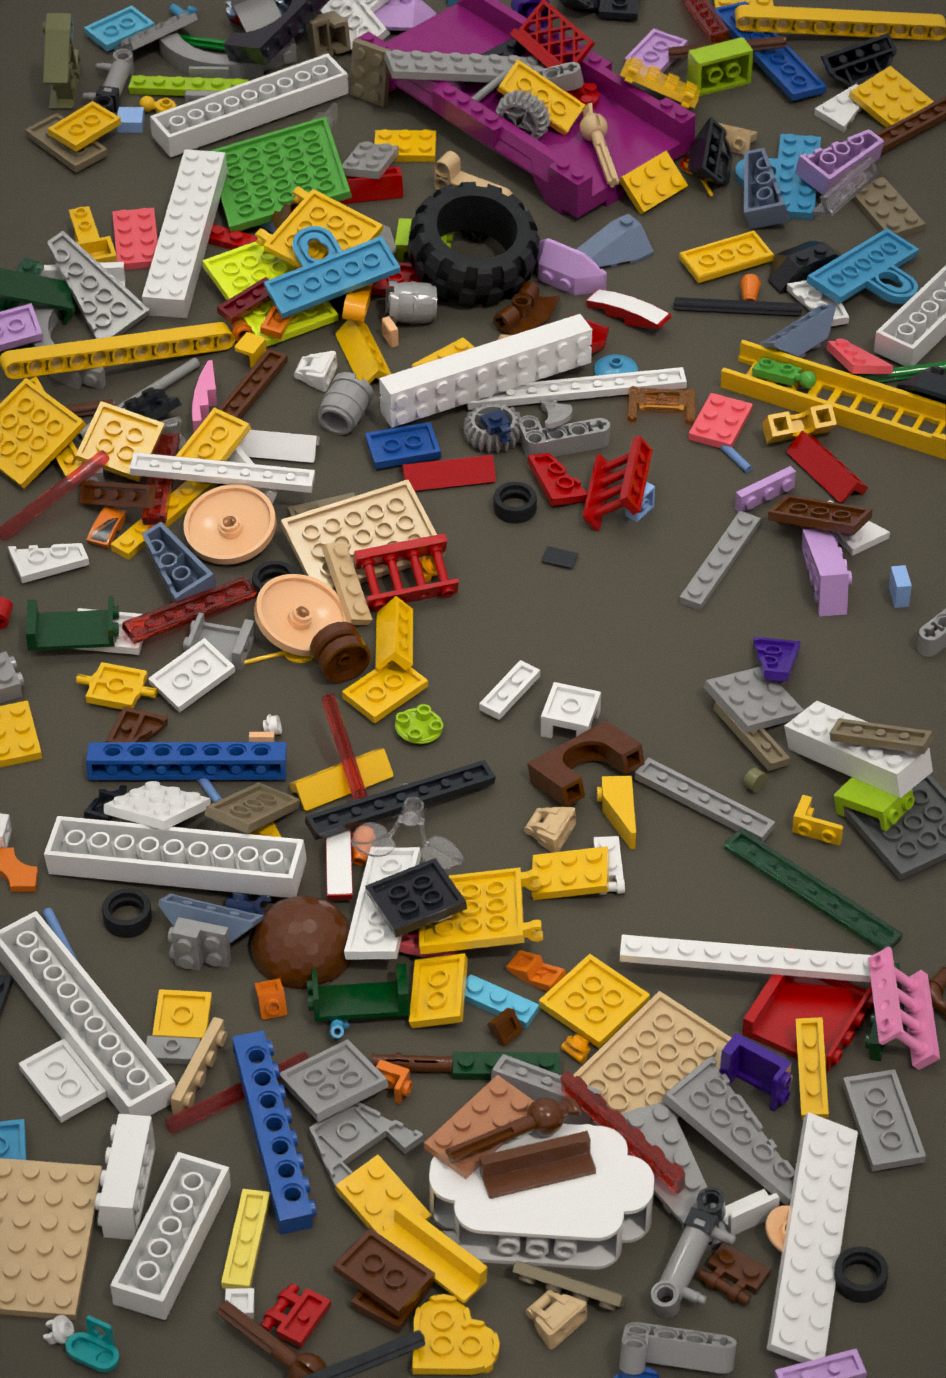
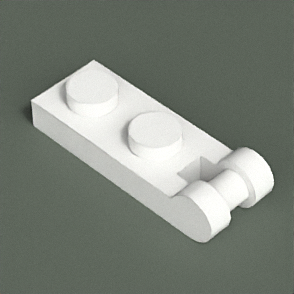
[593,836,625,895]

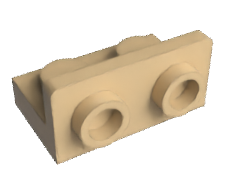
[719,123,757,155]

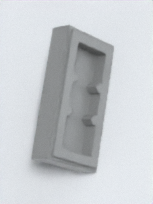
[146,1035,201,1065]

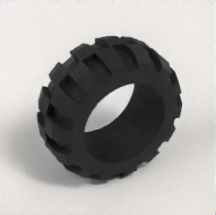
[407,182,540,307]

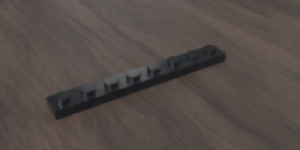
[305,760,496,840]

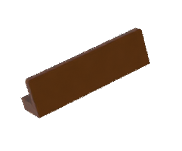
[480,1131,596,1199]

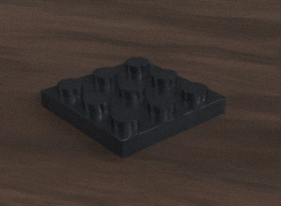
[365,858,467,937]

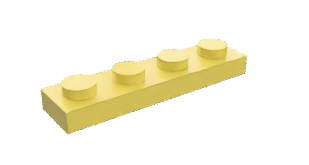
[221,1189,270,1289]

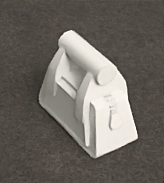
[294,351,338,392]

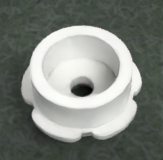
[263,714,282,738]

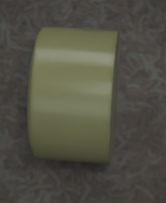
[743,767,768,793]

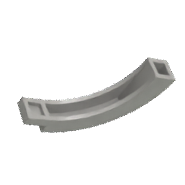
[30,305,106,390]

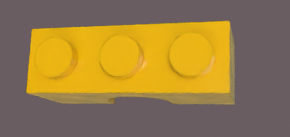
[762,403,837,444]

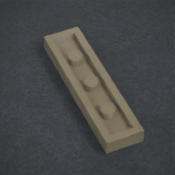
[713,702,790,771]
[829,718,933,754]
[512,1261,627,1311]

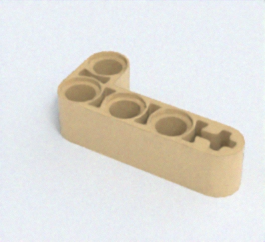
[434,151,512,196]

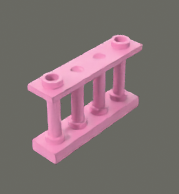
[868,946,940,1070]

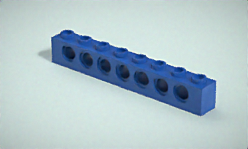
[86,742,287,780]
[232,1030,317,1235]

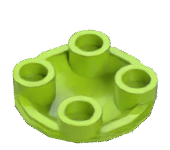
[395,704,443,744]

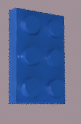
[365,422,441,469]

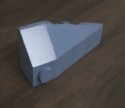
[576,214,654,268]

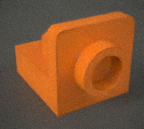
[254,978,287,1020]
[376,1060,413,1105]

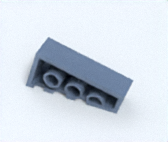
[744,148,791,229]

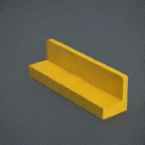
[335,320,391,384]
[375,596,413,670]
[288,748,394,811]
[381,1202,488,1303]

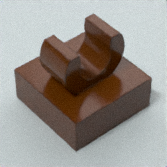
[487,1008,523,1046]

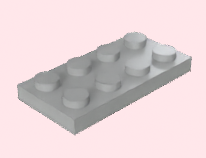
[115,11,198,51]
[842,1069,926,1172]

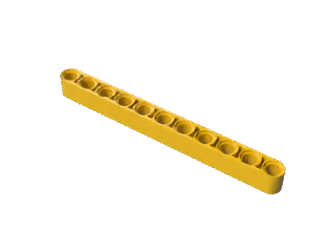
[734,5,946,41]
[0,322,235,379]

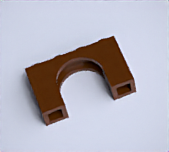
[527,721,645,807]

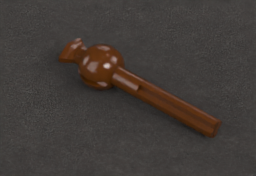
[446,1095,581,1163]
[216,1300,327,1378]

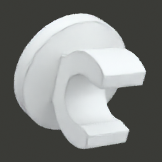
[43,1315,74,1344]

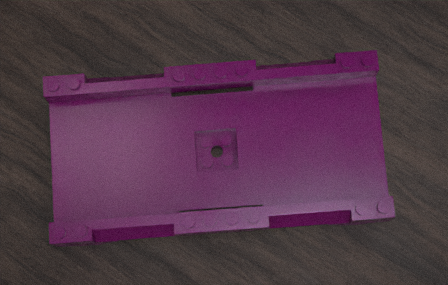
[354,0,696,218]

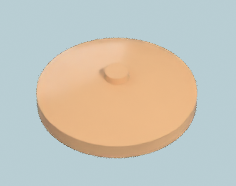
[184,484,277,564]
[254,574,347,656]

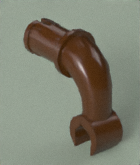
[929,966,946,1021]

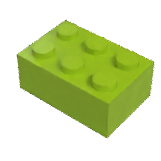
[687,37,753,96]

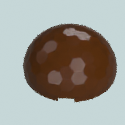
[251,896,352,989]

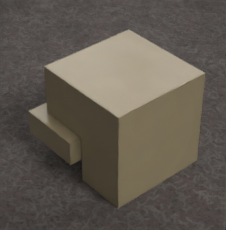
[306,10,351,58]

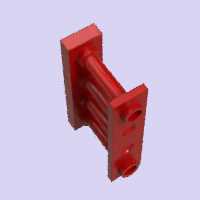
[582,435,653,531]
[353,533,459,611]

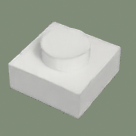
[225,1288,255,1319]

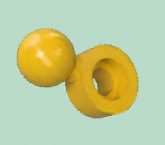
[139,96,176,114]

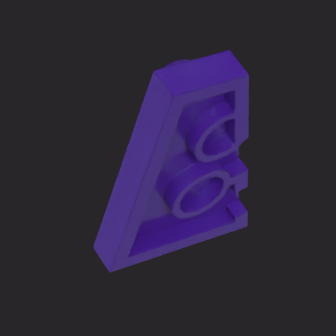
[753,636,800,682]

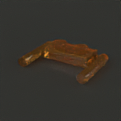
[628,386,696,425]

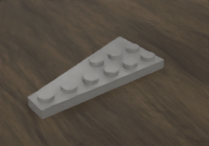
[47,231,150,339]
[662,1056,795,1206]
[592,1102,730,1252]

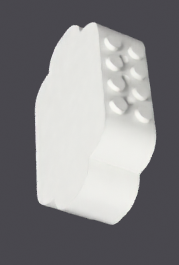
[429,1123,654,1270]

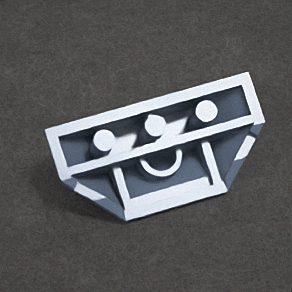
[760,304,836,358]
[158,893,263,943]

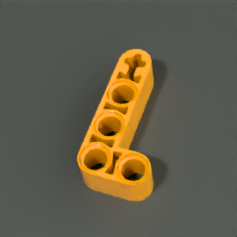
[342,283,373,322]

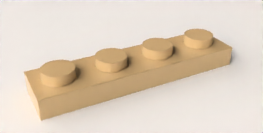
[322,543,372,625]
[171,1017,227,1117]

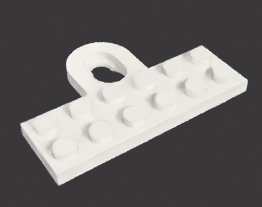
[320,0,390,49]
[344,847,453,960]

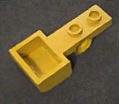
[69,206,117,263]

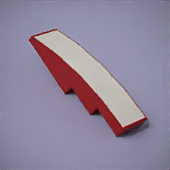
[585,289,672,329]
[326,829,353,901]

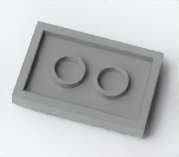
[342,141,399,179]

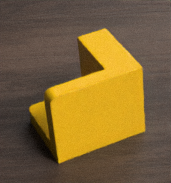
[235,332,267,369]

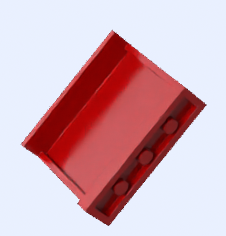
[742,947,874,1073]

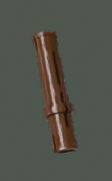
[371,1052,452,1073]

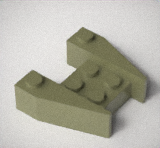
[43,13,81,110]

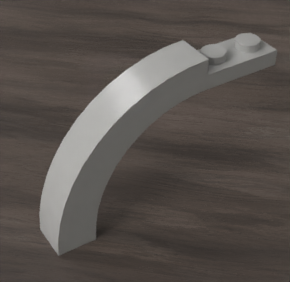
[159,33,297,79]

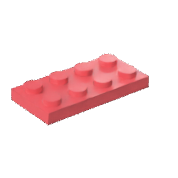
[112,208,158,270]

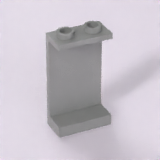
[231,0,295,43]

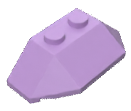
[374,0,436,31]
[535,238,607,295]

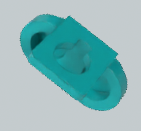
[66,1315,120,1372]

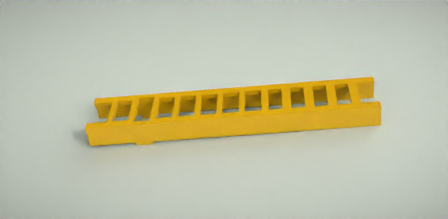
[720,340,946,460]

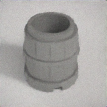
[385,281,437,325]
[318,372,374,435]

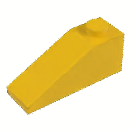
[597,776,636,849]

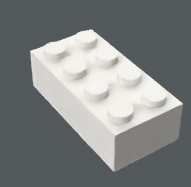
[95,1114,155,1240]

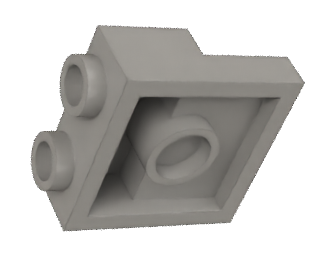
[0,651,25,703]
[167,917,231,971]

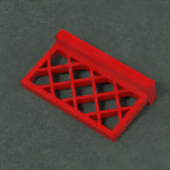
[510,0,596,68]

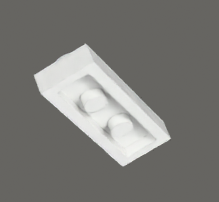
[479,660,540,720]

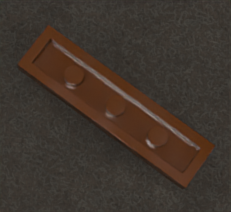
[79,481,156,509]

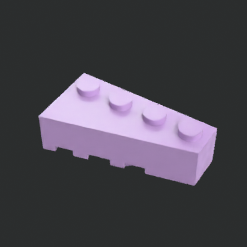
[795,129,884,197]
[802,528,852,617]

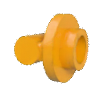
[420,556,438,582]
[561,1034,591,1064]

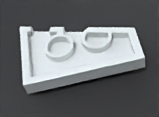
[814,84,863,133]
[827,500,890,556]
[8,543,89,583]

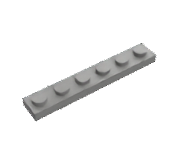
[679,511,761,611]
[635,757,775,844]

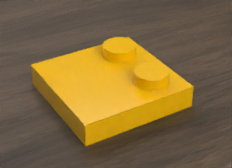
[152,989,212,1040]

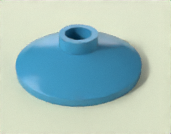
[594,354,638,376]

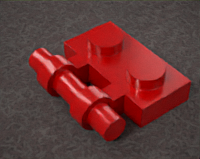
[260,1283,331,1349]

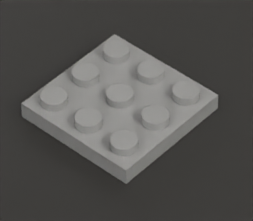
[704,667,804,733]
[279,1039,389,1122]

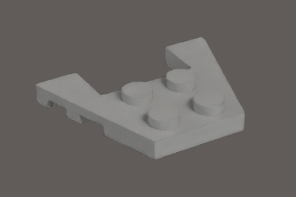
[309,1102,424,1199]

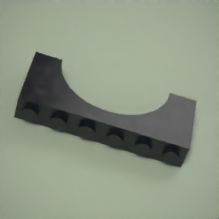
[223,0,330,65]

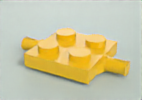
[76,662,157,710]

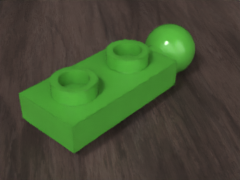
[752,358,816,388]

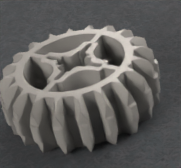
[496,89,551,140]
[464,402,521,453]

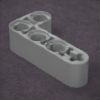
[536,62,584,92]
[519,415,610,458]
[917,608,946,657]
[619,1322,737,1375]

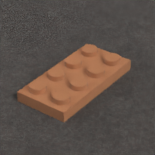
[424,1075,534,1179]

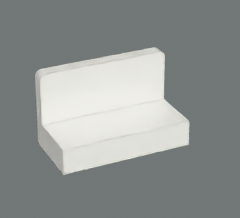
[722,1189,780,1235]

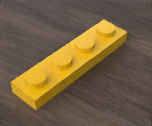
[796,1017,829,1120]

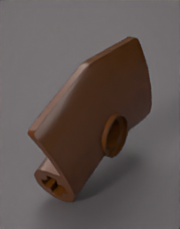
[493,281,560,335]

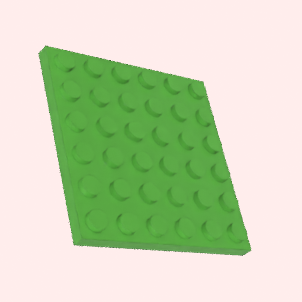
[210,116,352,232]

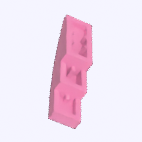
[192,360,217,433]

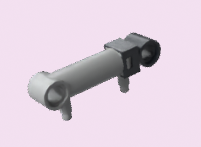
[82,49,134,113]
[651,1187,736,1318]

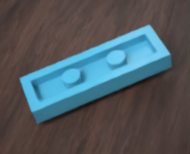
[464,974,539,1029]

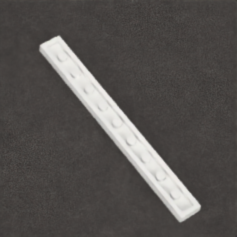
[467,367,687,410]
[620,935,872,982]

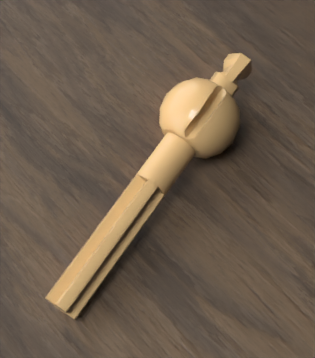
[580,103,619,187]

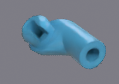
[169,4,198,16]
[329,1019,349,1040]

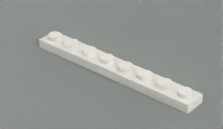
[130,452,315,493]

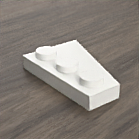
[787,280,849,327]

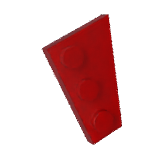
[527,453,588,506]

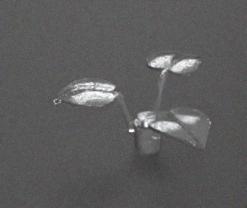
[351,782,465,870]

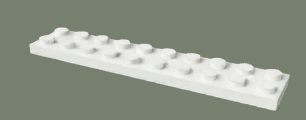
[767,1112,858,1363]

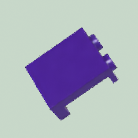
[720,1033,793,1112]

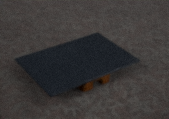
[541,546,579,568]

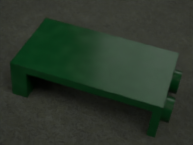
[0,268,75,325]
[26,596,119,651]
[307,963,410,1021]

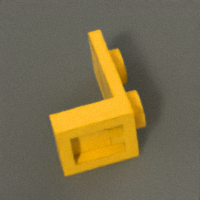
[792,795,843,845]

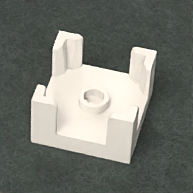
[541,682,601,738]

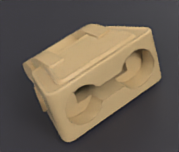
[524,807,576,853]
[525,1290,587,1350]

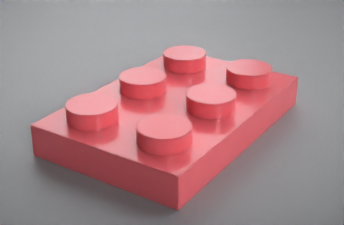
[688,393,753,448]

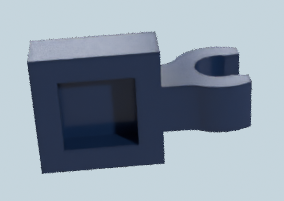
[480,409,511,443]
[225,893,271,915]

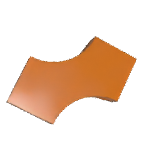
[0,847,38,892]

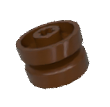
[310,622,371,683]

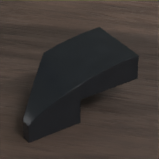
[84,785,127,821]

